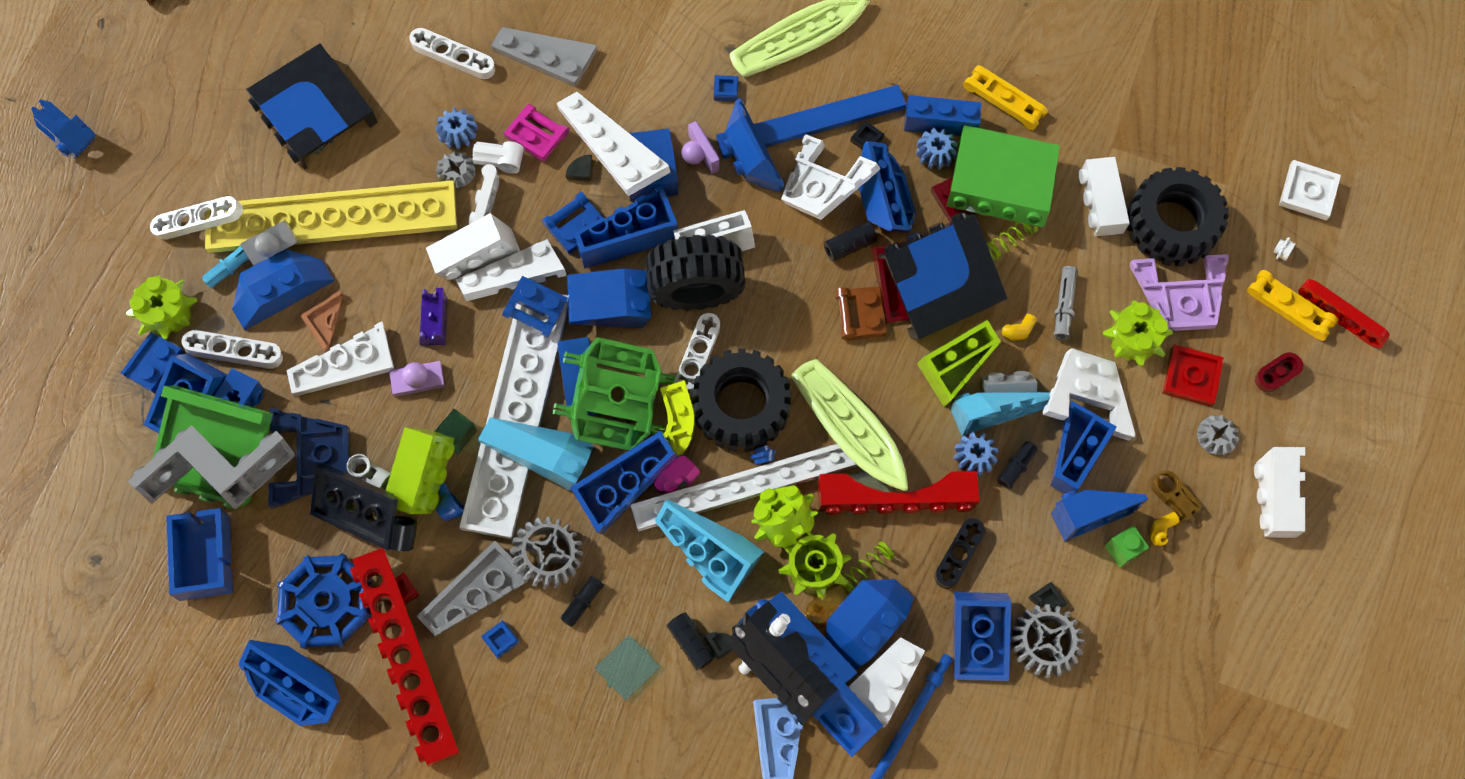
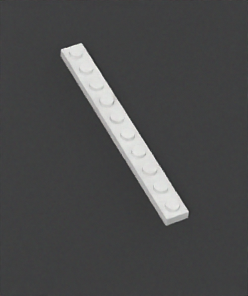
[631,444,858,532]

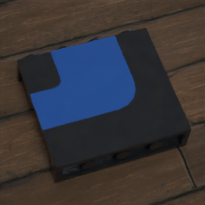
[246,43,378,170]
[878,212,1008,340]

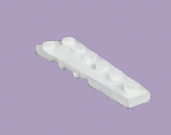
[556,92,670,196]

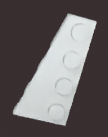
[456,239,567,301]
[287,321,394,397]

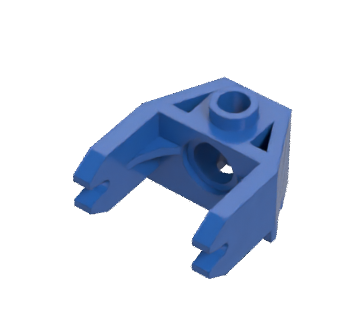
[31,99,96,159]

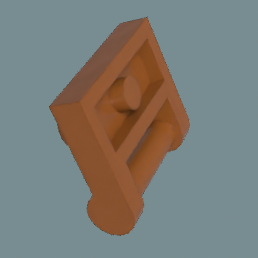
[835,286,886,340]

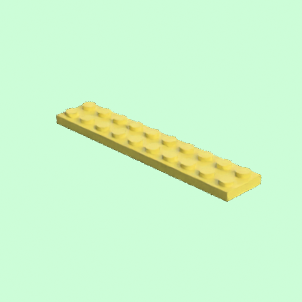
[205,181,457,253]

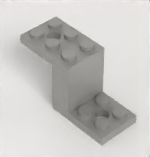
[128,425,295,509]

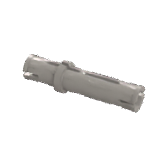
[1053,266,1078,340]

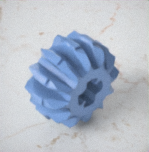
[435,107,478,150]
[916,128,958,171]
[954,432,998,477]

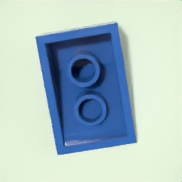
[629,128,678,201]
[567,269,651,328]
[144,354,228,433]
[1051,490,1148,542]
[953,592,1011,681]

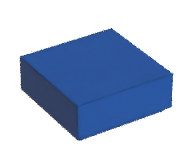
[714,75,739,101]
[481,620,520,659]

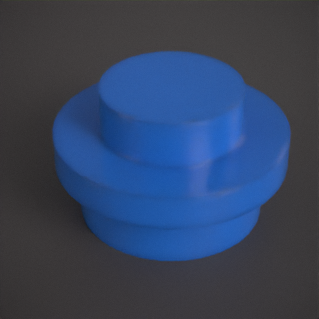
[750,445,776,465]

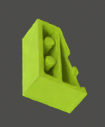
[917,320,1001,407]

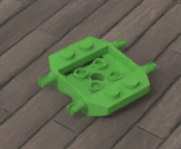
[553,337,675,451]

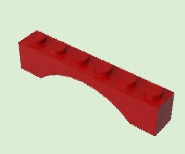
[817,471,980,515]

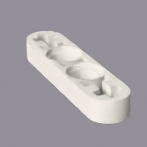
[409,28,495,79]
[150,196,243,240]
[674,313,720,401]
[181,330,283,369]

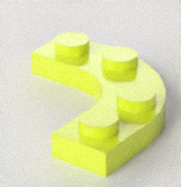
[625,380,695,456]

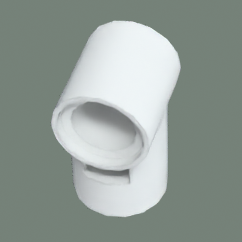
[347,454,391,490]

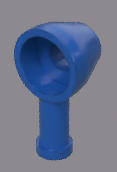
[436,483,464,521]

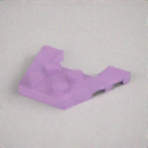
[1130,254,1229,331]

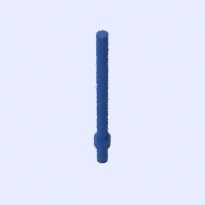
[870,653,953,779]

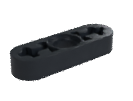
[934,518,985,589]

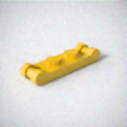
[963,65,1048,131]
[1247,270,1338,341]

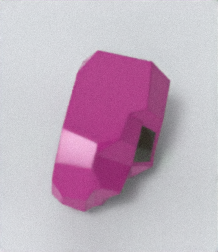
[655,454,700,493]

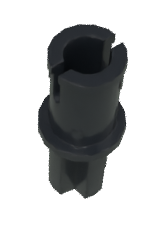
[997,441,1038,489]
[560,576,604,627]

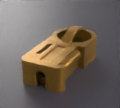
[1151,470,1202,522]

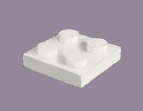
[1279,160,1341,221]

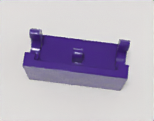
[419,288,448,346]

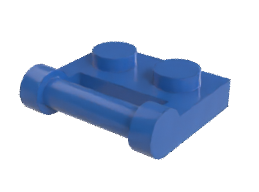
[541,192,603,255]
[502,276,568,338]

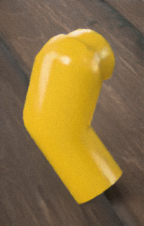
[1002,314,1037,341]
[1150,512,1180,546]

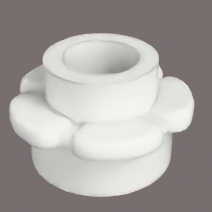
[1274,237,1296,261]

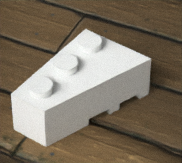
[426,213,520,280]
[1254,447,1305,538]
[849,637,925,728]

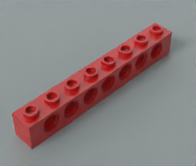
[350,548,460,767]

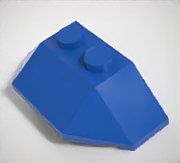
[722,98,784,192]
[859,141,917,233]
[232,249,334,330]
[826,579,914,670]
[238,640,340,726]

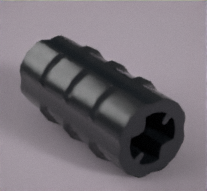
[824,222,877,262]
[666,612,716,671]

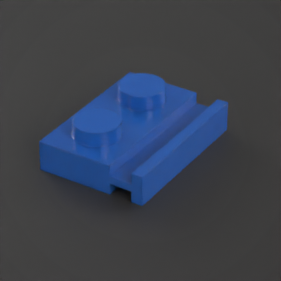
[121,332,184,393]

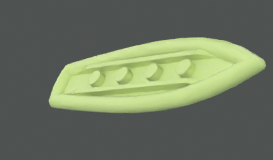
[730,0,870,77]
[791,359,908,491]

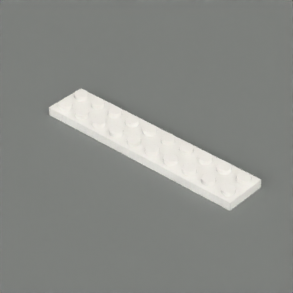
[459,295,568,540]

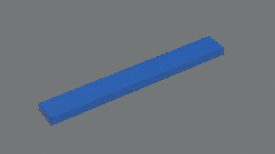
[716,85,906,159]

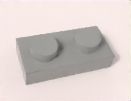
[981,371,1037,393]

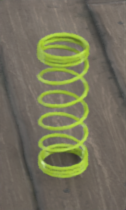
[987,222,1038,260]
[842,541,894,594]

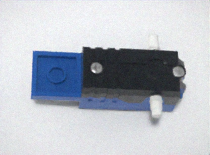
[729,591,884,757]

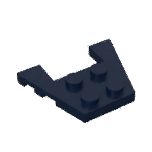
[268,408,350,509]

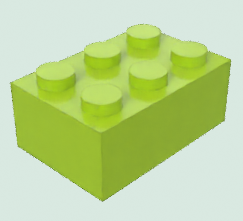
[386,427,455,514]

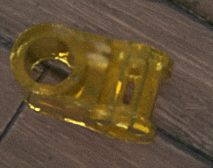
[803,585,849,629]

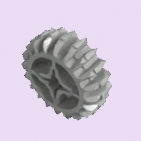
[510,517,583,589]
[1010,604,1085,678]

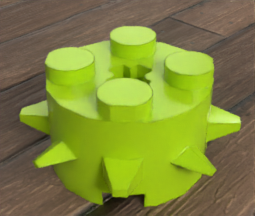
[126,275,197,340]
[1102,301,1173,366]
[751,485,818,547]
[779,532,851,600]

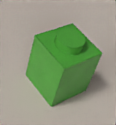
[1105,525,1149,568]

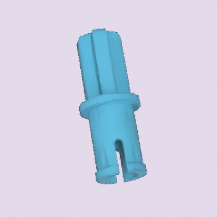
[202,246,250,288]

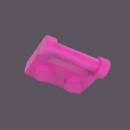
[504,104,570,162]

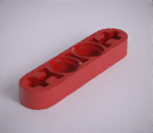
[1298,279,1390,348]

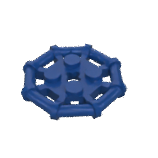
[275,553,373,649]

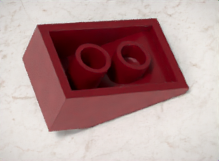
[871,241,909,323]

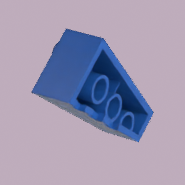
[574,185,678,269]
[570,431,678,535]

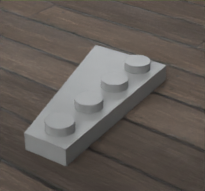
[491,27,598,87]
[416,541,532,637]

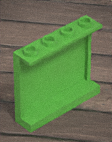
[947,125,1060,227]
[152,385,273,509]

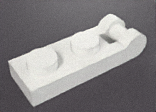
[469,164,499,225]

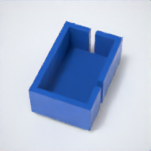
[166,508,234,601]

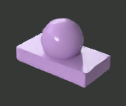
[681,121,720,174]
[389,361,445,397]

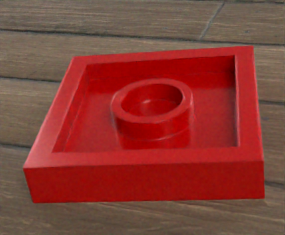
[1162,344,1224,407]

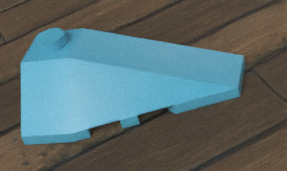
[951,392,1050,436]
[477,417,594,491]
[655,499,764,602]

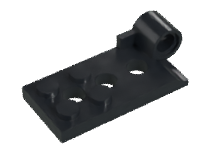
[310,463,418,552]

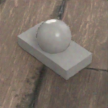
[240,219,299,266]

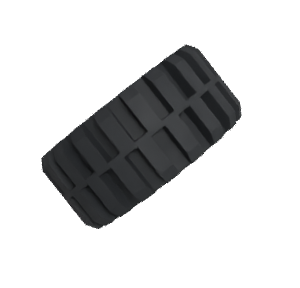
[1127,167,1229,266]
[646,235,746,310]
[692,348,791,452]

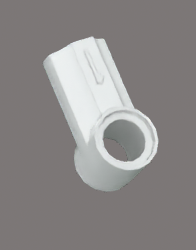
[472,141,524,174]

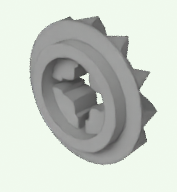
[435,151,475,188]
[1197,415,1240,455]

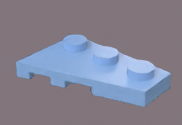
[753,698,803,779]

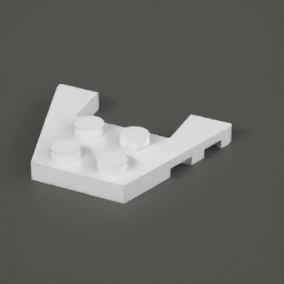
[781,134,880,220]
[1043,348,1135,441]

